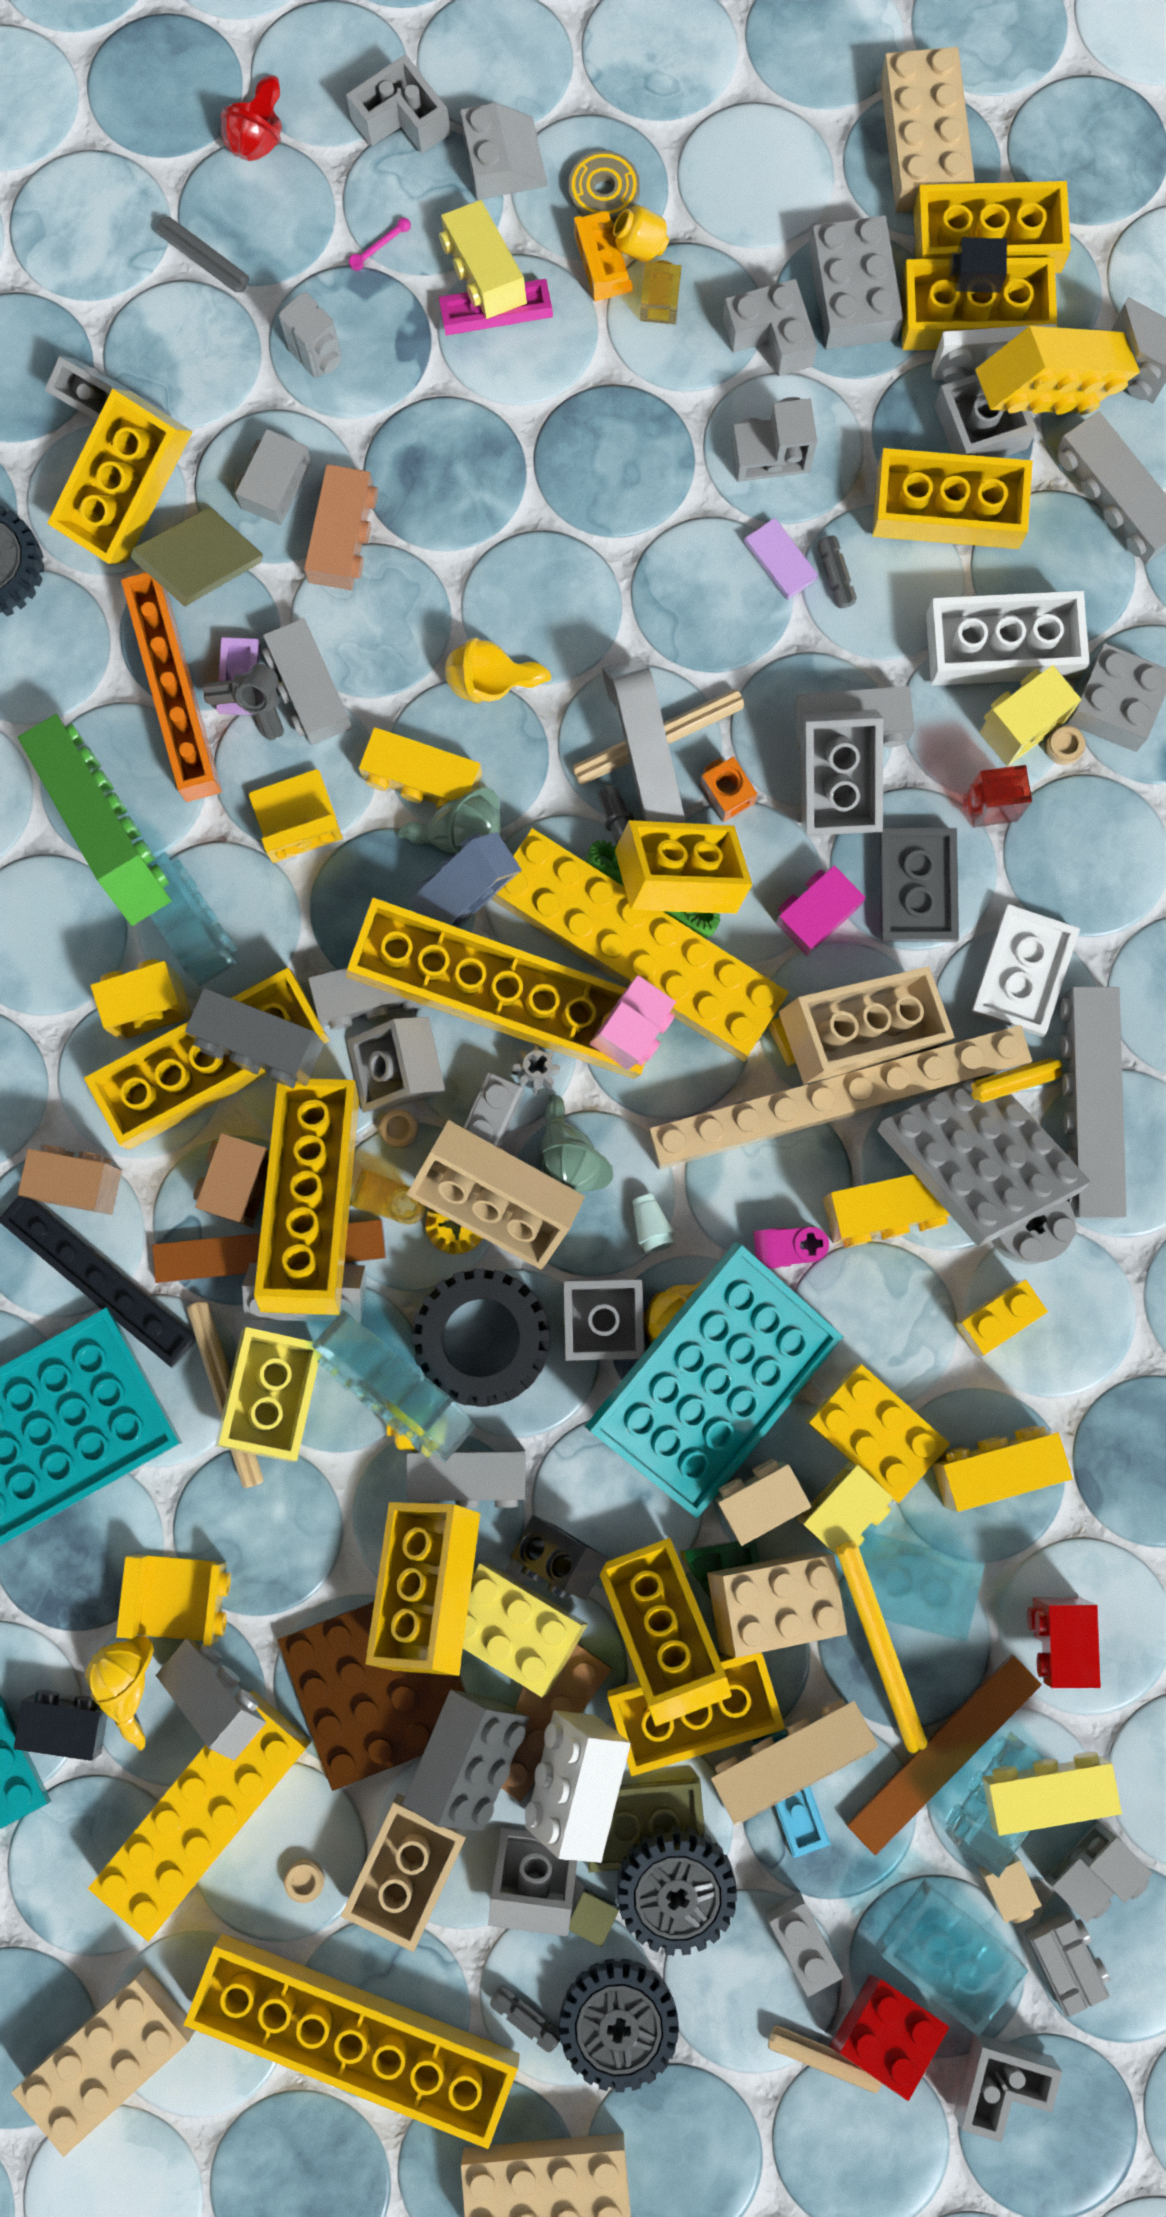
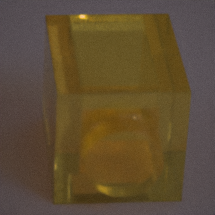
[640,260,682,325]

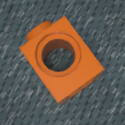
[700,756,757,822]

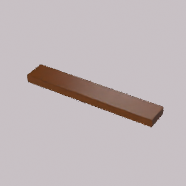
[152,1220,387,1284]
[845,1654,1042,1856]

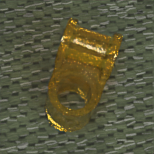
[350,1169,426,1225]

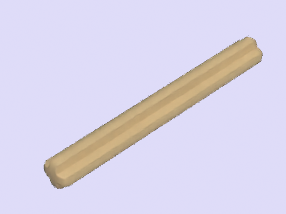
[573,689,744,785]
[187,1301,263,1488]

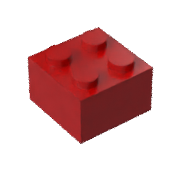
[829,1974,950,2102]

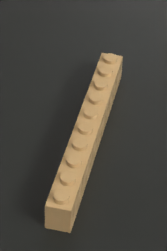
[649,1025,1032,1170]

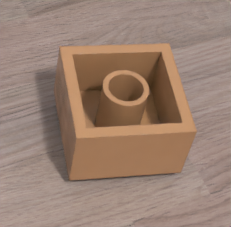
[193,1133,270,1228]
[18,1144,122,1215]

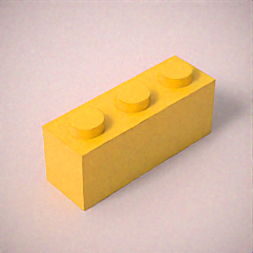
[359,727,483,810]

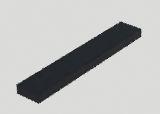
[0,1196,197,1368]

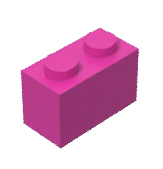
[776,865,866,956]

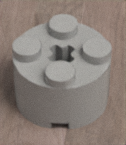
[992,1200,1076,1264]

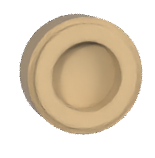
[1045,725,1086,765]
[379,1109,419,1148]
[284,1859,325,1903]

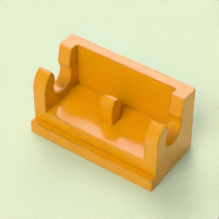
[574,212,633,302]

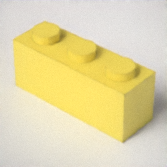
[439,200,527,319]
[982,1752,1122,1836]

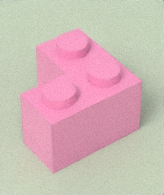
[589,975,676,1070]

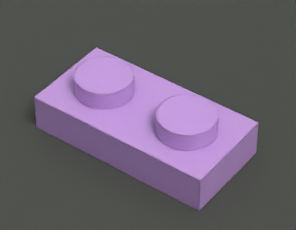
[216,637,261,716]

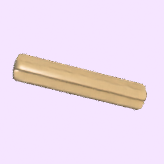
[768,2025,882,2093]

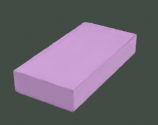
[744,518,818,600]

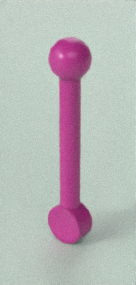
[349,217,411,271]

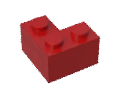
[1027,1597,1101,1688]

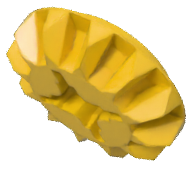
[425,1209,483,1254]

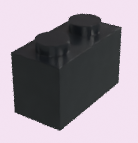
[13,1690,108,1761]

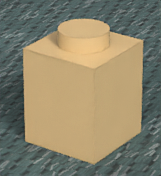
[977,1851,1042,1923]

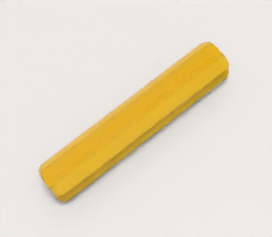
[971,1058,1063,1103]

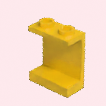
[116,1554,231,1646]

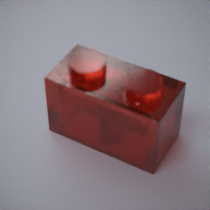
[963,765,1032,828]

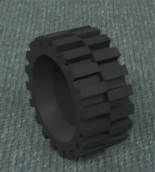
[411,1268,551,1407]

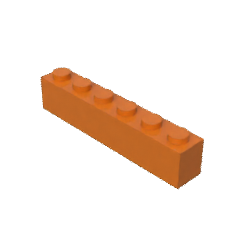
[121,572,222,802]

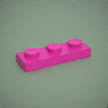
[439,279,553,336]

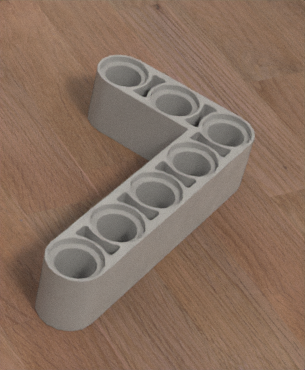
[602,658,686,823]

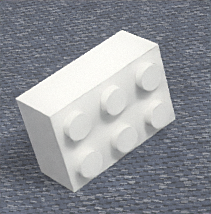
[525,1710,631,1863]

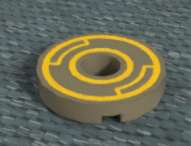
[569,151,640,224]

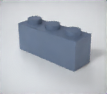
[408,832,522,928]

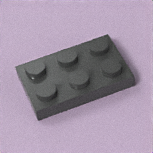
[880,828,959,942]

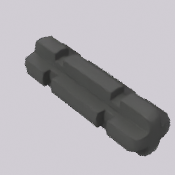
[817,535,857,609]
[490,1986,560,2053]

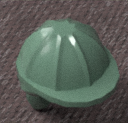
[398,787,502,854]
[539,1094,613,1193]

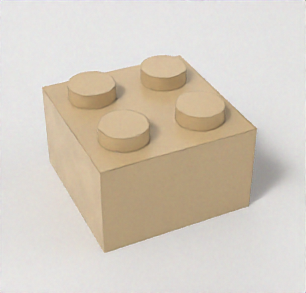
[714,1459,812,1546]

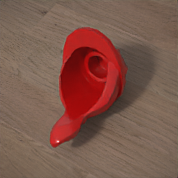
[220,75,283,161]

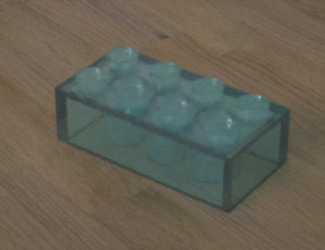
[311,1310,476,1463]

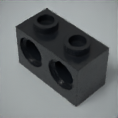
[510,1515,608,1600]

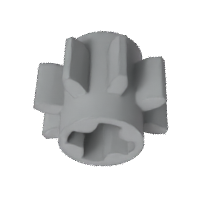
[511,1044,560,1095]

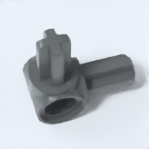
[203,664,284,740]

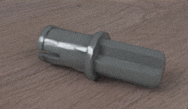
[598,785,634,845]

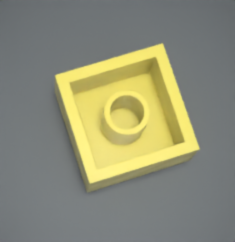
[979,665,1082,767]
[797,1462,893,1557]

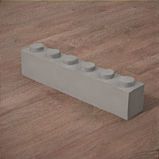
[1060,987,1127,1220]

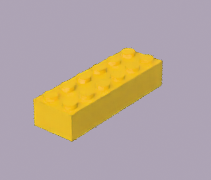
[84,967,330,1150]
[254,1079,359,1315]
[87,1690,312,1942]

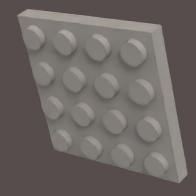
[877,1075,1091,1247]

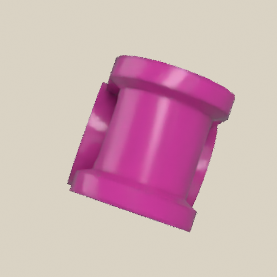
[753,1227,829,1269]

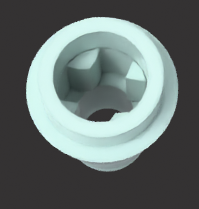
[632,1194,675,1254]

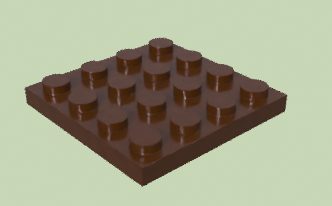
[278,1601,467,1791]

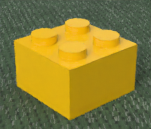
[90,959,192,1041]

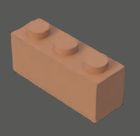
[304,464,378,591]

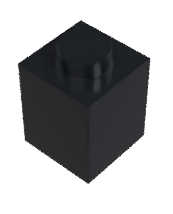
[949,237,1007,293]

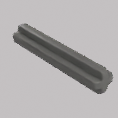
[156,217,249,292]

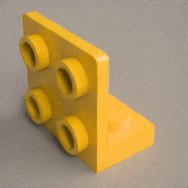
[249,769,344,863]

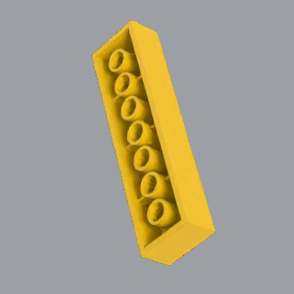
[492,828,789,1063]
[346,897,646,1079]
[183,1933,520,2149]

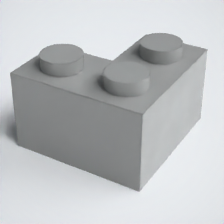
[346,54,451,154]
[723,279,817,376]
[732,397,817,482]
[1044,1821,1153,1923]
[954,2032,1062,2142]

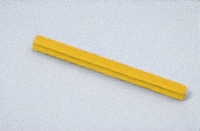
[836,1541,927,1753]

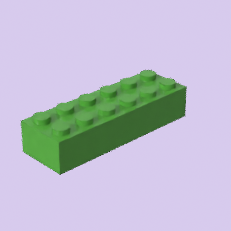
[17,713,172,926]

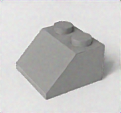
[460,103,547,200]
[1111,297,1166,404]
[347,1017,445,1113]
[488,1828,577,1937]

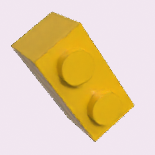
[954,1279,1048,1356]

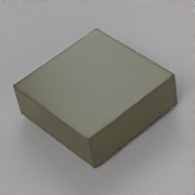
[569,1889,619,1947]

